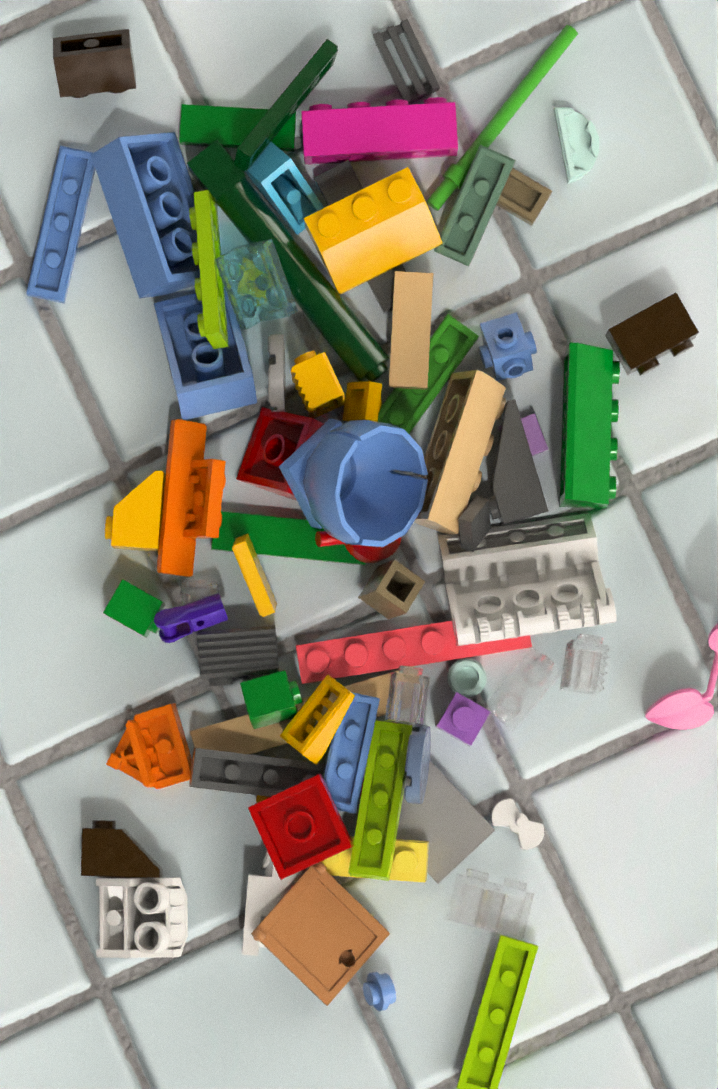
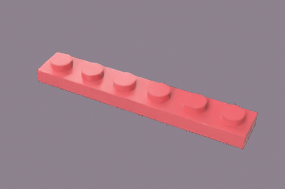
[296,621,532,684]

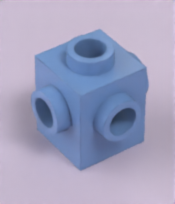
[478,312,537,381]

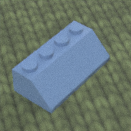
[91,132,200,299]

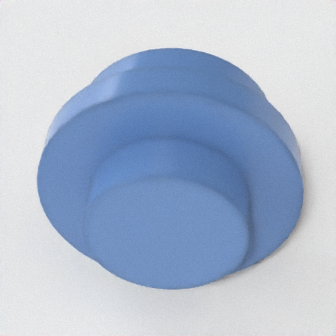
[363,972,396,1011]

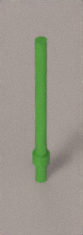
[426,25,578,211]

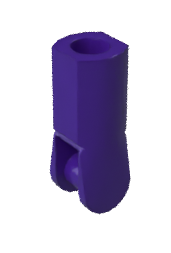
[154,593,228,643]

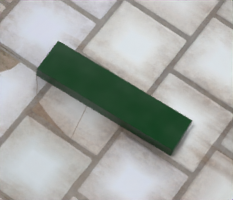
[234,39,338,172]

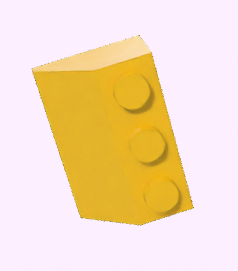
[303,167,443,295]

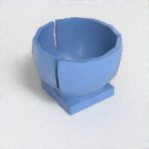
[279,418,428,547]

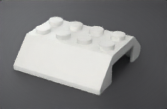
[438,513,616,646]

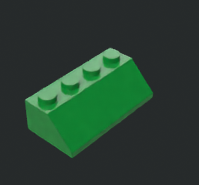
[559,342,620,509]

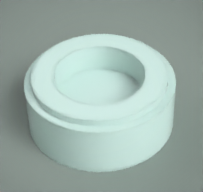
[447,658,487,698]

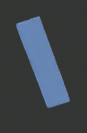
[26,146,96,304]

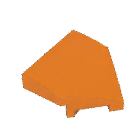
[106,703,192,790]

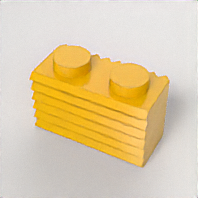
[291,350,345,419]

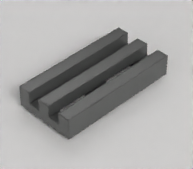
[373,19,440,104]

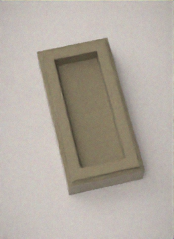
[497,168,552,226]

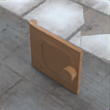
[251,862,390,1006]

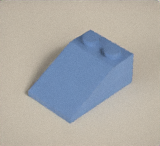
[154,286,257,420]

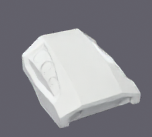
[96,877,188,958]

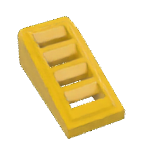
[279,674,355,765]

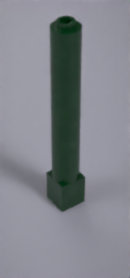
[187,140,389,382]

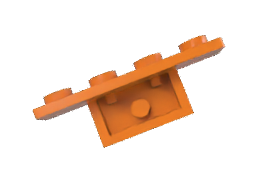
[157,419,226,577]

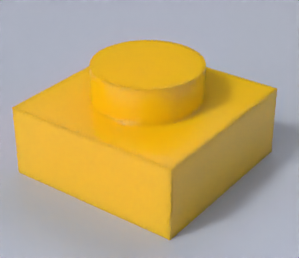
[343,381,382,422]

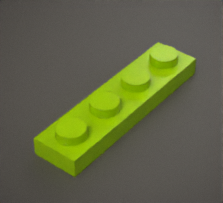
[189,190,229,349]
[348,720,413,881]
[456,934,538,1089]

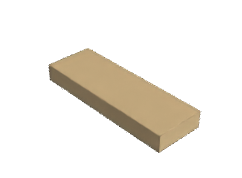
[389,271,433,390]

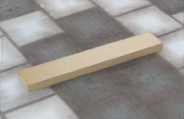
[190,666,425,754]

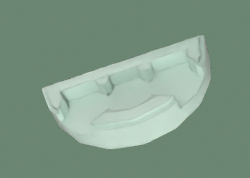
[553,107,599,184]

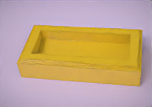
[232,534,277,617]

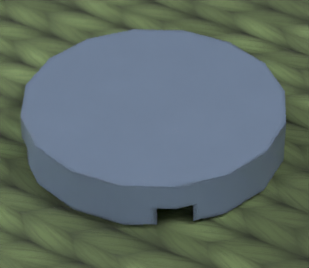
[404,724,431,804]

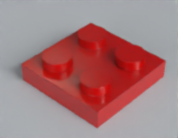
[248,774,354,880]

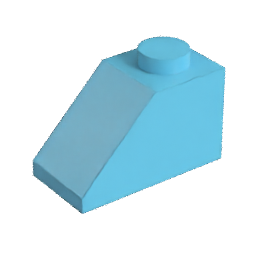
[245,142,324,235]

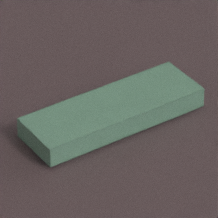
[434,145,516,266]

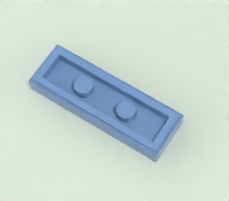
[322,692,380,814]

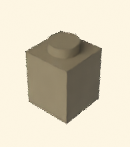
[358,559,425,619]

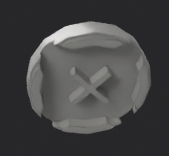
[268,334,286,412]

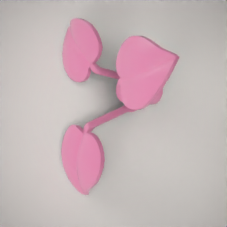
[645,623,718,730]

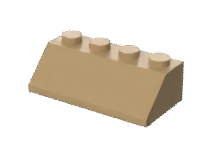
[414,370,506,534]

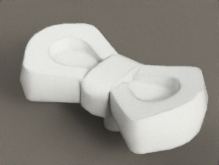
[491,798,544,850]

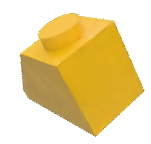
[105,471,166,552]

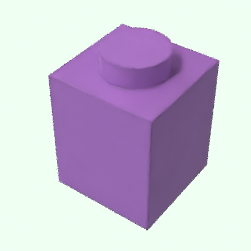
[436,692,491,746]

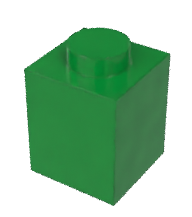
[103,579,166,638]
[240,670,303,729]

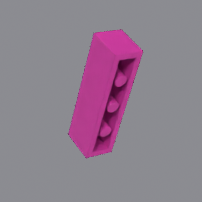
[301,97,458,165]

